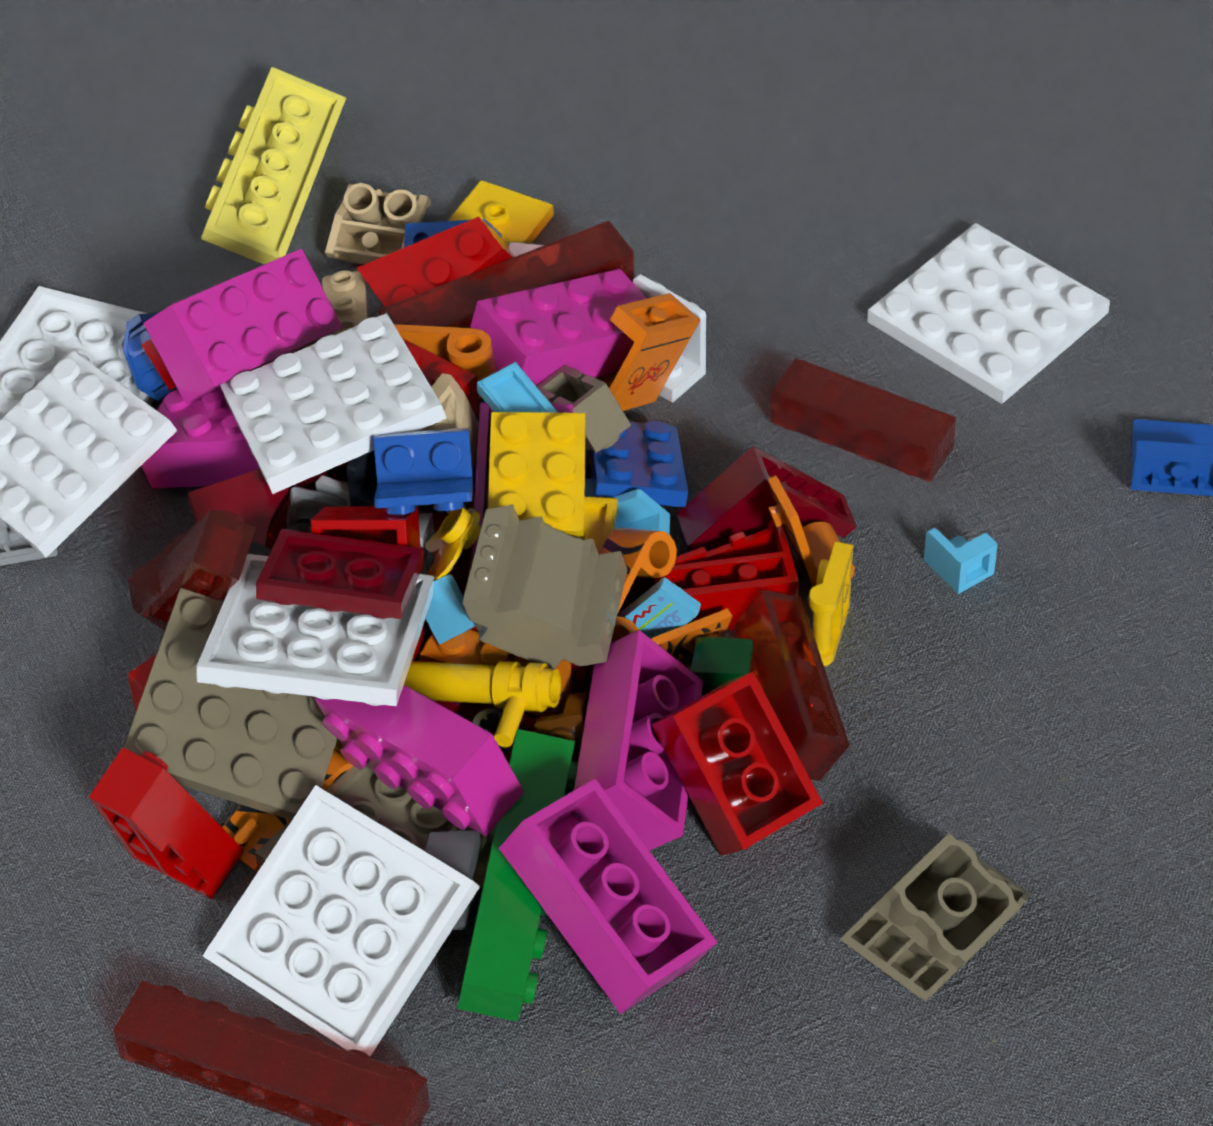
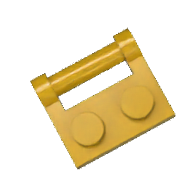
[807,542,853,667]

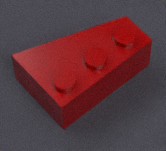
[357,217,520,327]
[651,520,799,630]
[89,747,244,899]

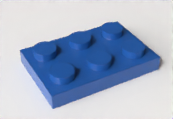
[589,420,688,507]

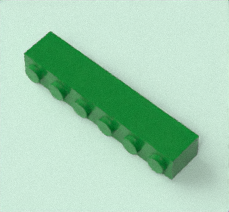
[457,729,578,1022]

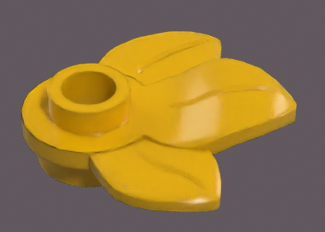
[425,508,481,581]

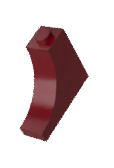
[677,446,856,552]
[188,469,327,600]

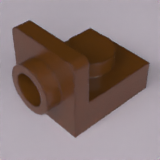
[534,691,589,761]

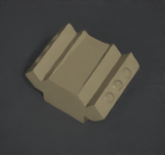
[462,504,627,669]
[839,833,1032,1001]

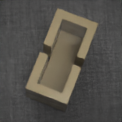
[537,365,631,453]

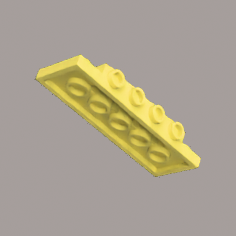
[201,67,346,265]

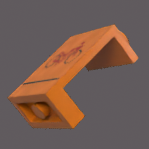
[595,293,700,411]

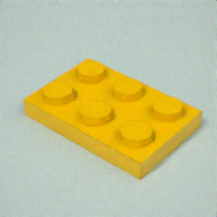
[488,412,586,540]

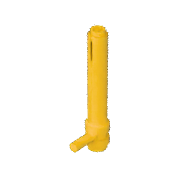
[404,661,561,747]

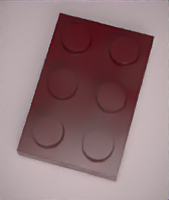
[256,529,424,619]

